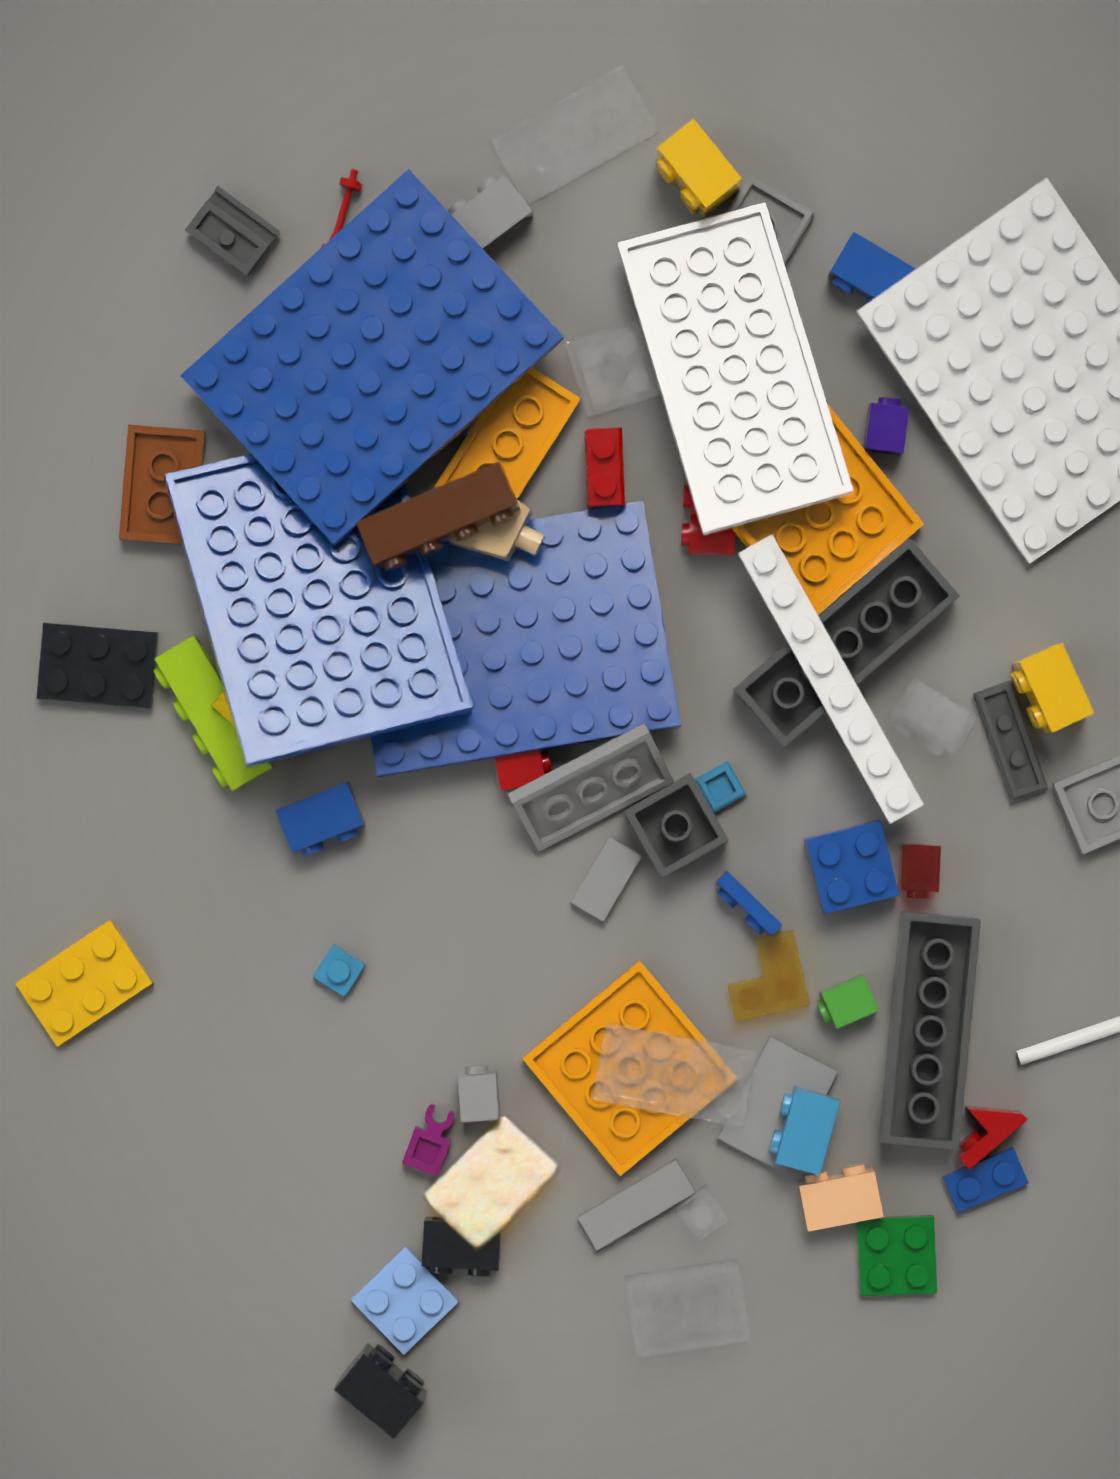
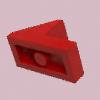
[956,1106,1028,1170]

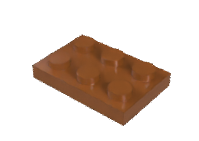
[119,424,206,545]

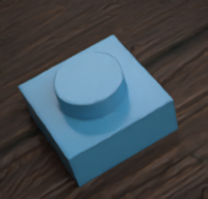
[312,944,366,997]

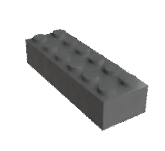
[732,538,960,747]
[879,910,981,1150]

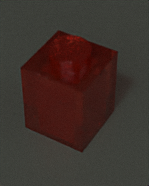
[898,843,941,899]

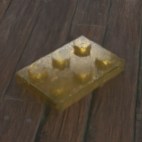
[423,1115,559,1251]

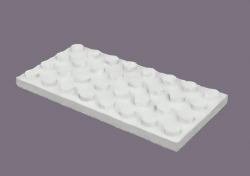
[617,202,853,536]

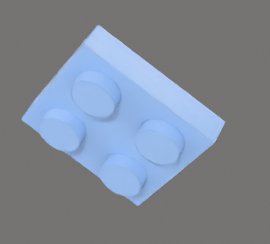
[351,1245,459,1355]

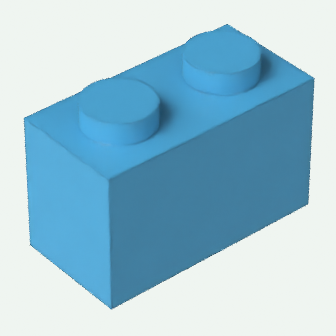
[769,1086,840,1176]

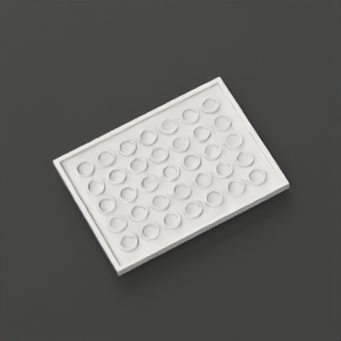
[855,178,1120,564]

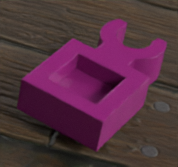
[402,1103,455,1177]

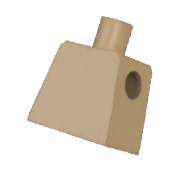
[448,500,545,561]

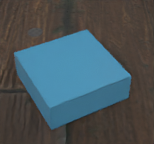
[695,761,746,813]

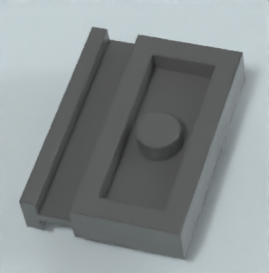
[185,186,280,277]

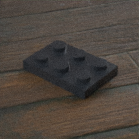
[36,623,159,709]

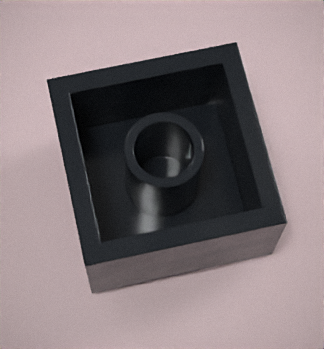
[334,1343,427,1439]

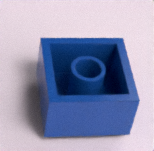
[804,820,900,914]

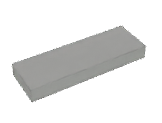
[577,1159,696,1251]

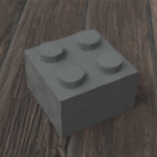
[624,773,729,878]

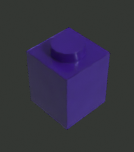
[863,397,909,456]

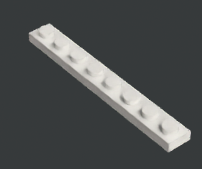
[738,535,924,824]

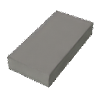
[570,836,642,922]

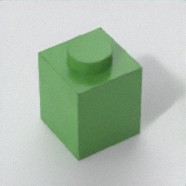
[817,973,879,1029]

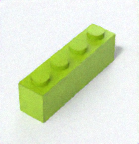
[153,635,275,791]

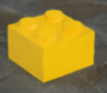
[655,119,742,218]
[1010,643,1094,733]

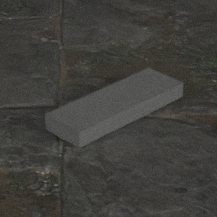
[973,680,1049,801]

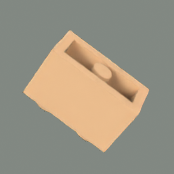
[797,1163,884,1232]

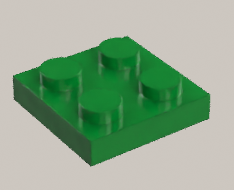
[857,1215,937,1296]

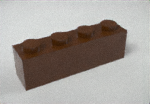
[356,462,521,571]

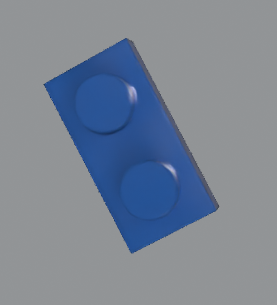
[716,870,782,936]
[942,1146,1029,1213]

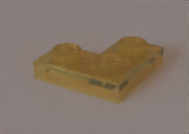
[727,929,811,1022]

